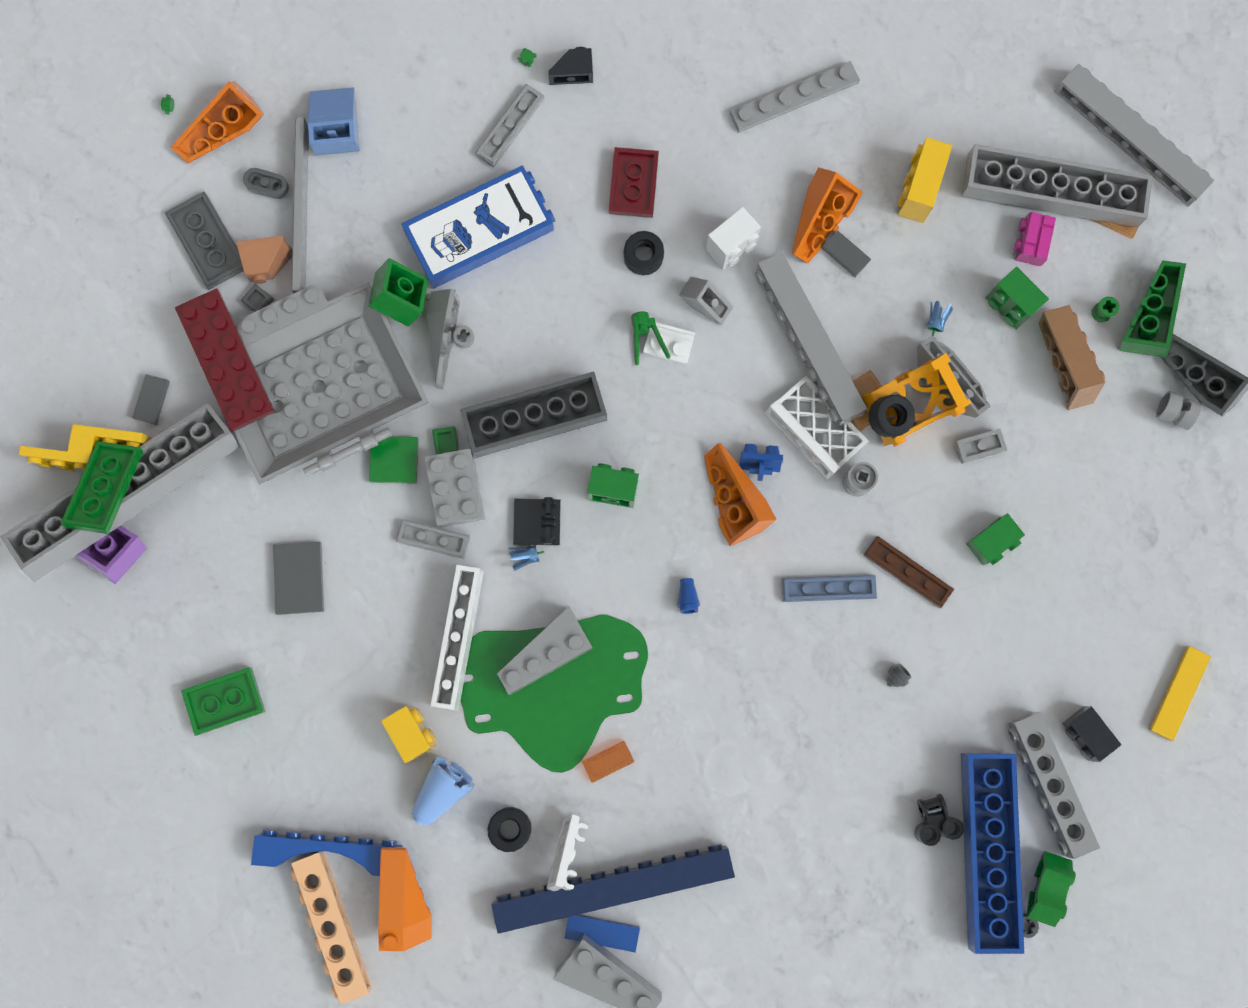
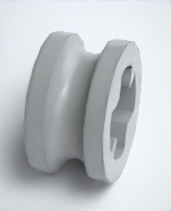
[453,326,474,348]

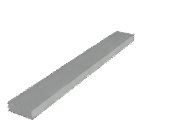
[291,117,309,293]

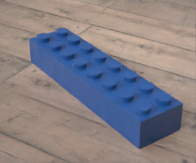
[961,753,1025,954]

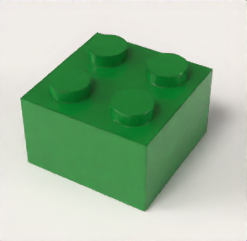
[368,258,429,327]
[985,266,1049,330]
[587,463,639,508]

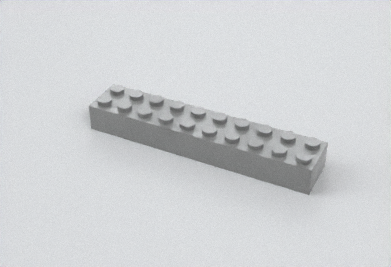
[0,403,240,582]

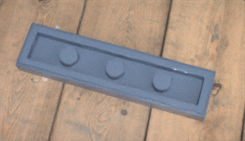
[782,575,877,602]

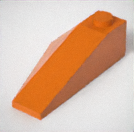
[171,81,264,163]
[791,167,863,263]
[704,443,777,546]
[378,847,432,951]

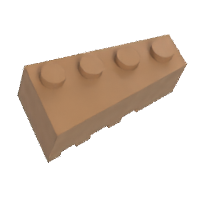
[1039,305,1105,410]

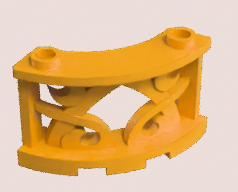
[861,353,971,447]

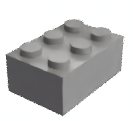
[424,448,485,528]

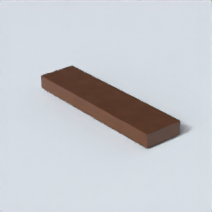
[863,536,954,608]

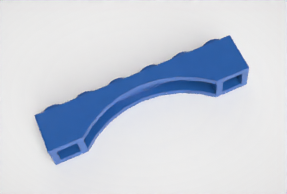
[251,830,403,876]

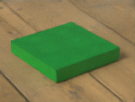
[369,436,418,484]

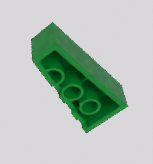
[1120,260,1186,358]

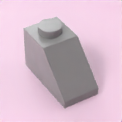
[679,277,733,325]

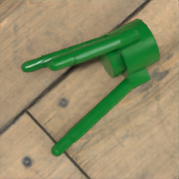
[631,311,671,365]

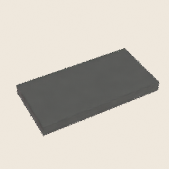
[165,191,244,290]

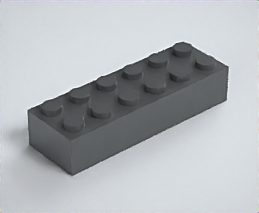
[460,371,607,458]

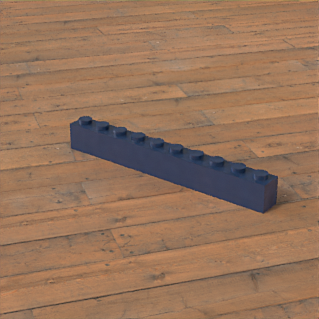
[491,843,735,934]

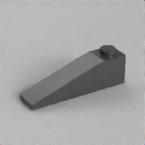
[1161,334,1248,417]

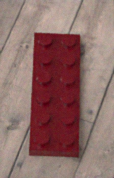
[174,288,275,432]

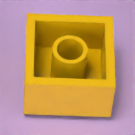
[381,706,437,763]

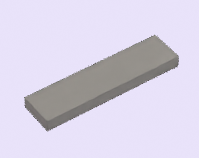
[475,84,545,167]

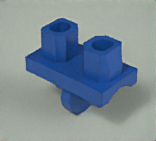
[739,444,783,481]

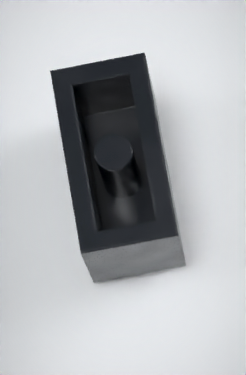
[1062,706,1122,762]

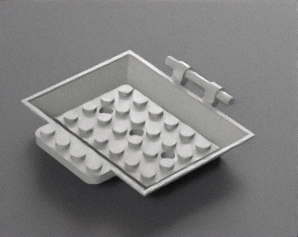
[234,282,429,485]

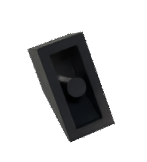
[548,46,593,85]

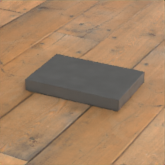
[273,542,324,615]

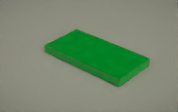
[60,441,143,534]

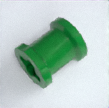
[1092,297,1119,322]

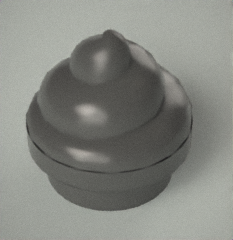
[887,663,911,687]

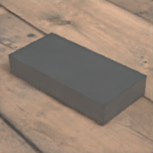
[822,230,871,277]
[132,374,170,425]

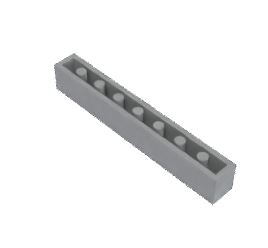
[1054,64,1214,207]
[755,252,867,427]

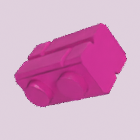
[1013,212,1056,266]

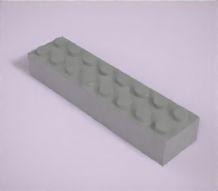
[961,144,1153,228]

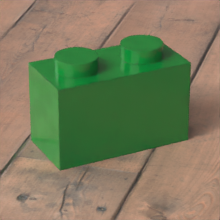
[966,513,1025,565]

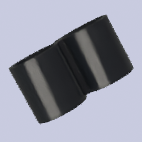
[914,794,964,846]

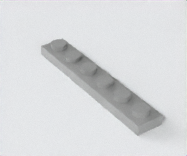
[730,61,860,133]

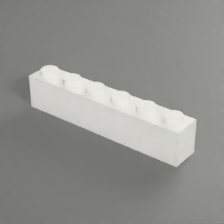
[431,565,484,711]

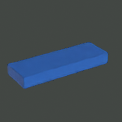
[564,915,640,953]

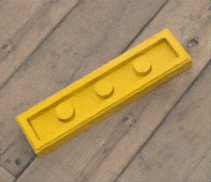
[1149,646,1211,741]

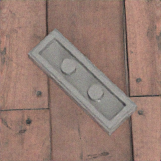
[396,519,470,559]

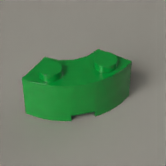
[1027,851,1076,927]

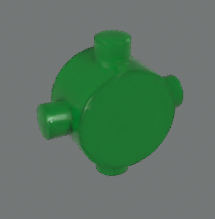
[518,48,537,67]
[161,94,174,115]

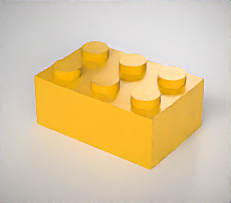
[897,137,953,223]

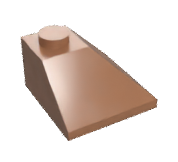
[237,236,292,284]

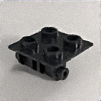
[513,497,561,545]

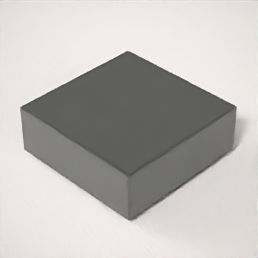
[240,284,274,312]

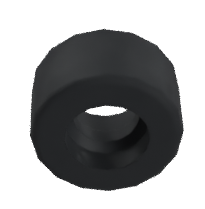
[624,231,664,276]
[868,394,915,437]
[487,807,532,852]

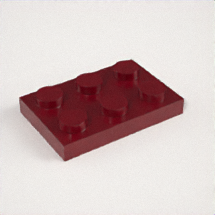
[609,147,659,218]

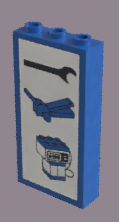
[401,165,555,289]

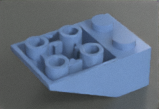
[308,87,360,156]

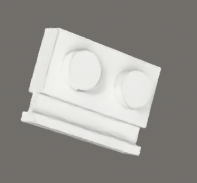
[643,322,695,366]

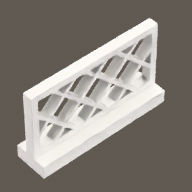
[765,376,869,480]

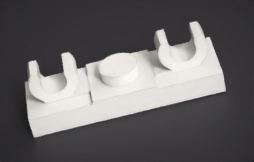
[547,814,588,891]

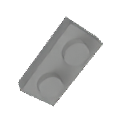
[954,429,1007,464]

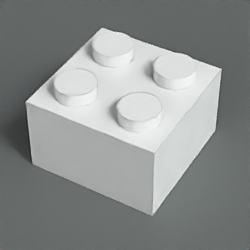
[705,207,761,270]

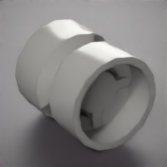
[1156,390,1201,430]
[843,462,878,497]

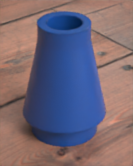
[677,578,700,614]

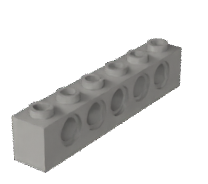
[1008,712,1100,859]

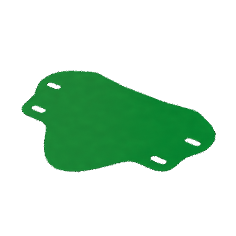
[460,615,648,773]

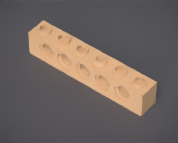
[291,852,372,1005]

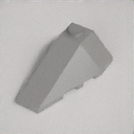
[424,289,460,389]

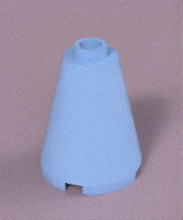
[412,756,475,826]

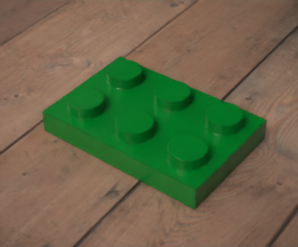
[181,667,265,736]

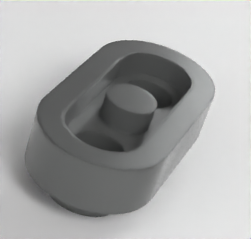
[243,168,289,199]

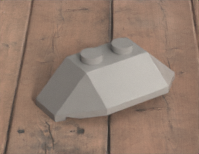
[917,336,990,418]

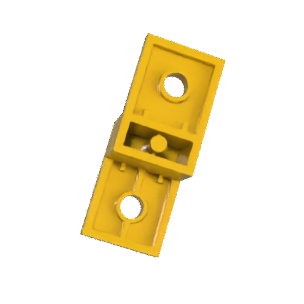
[19,424,152,472]

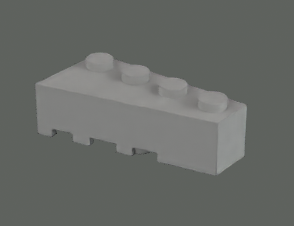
[497,606,593,695]
[553,934,662,1008]

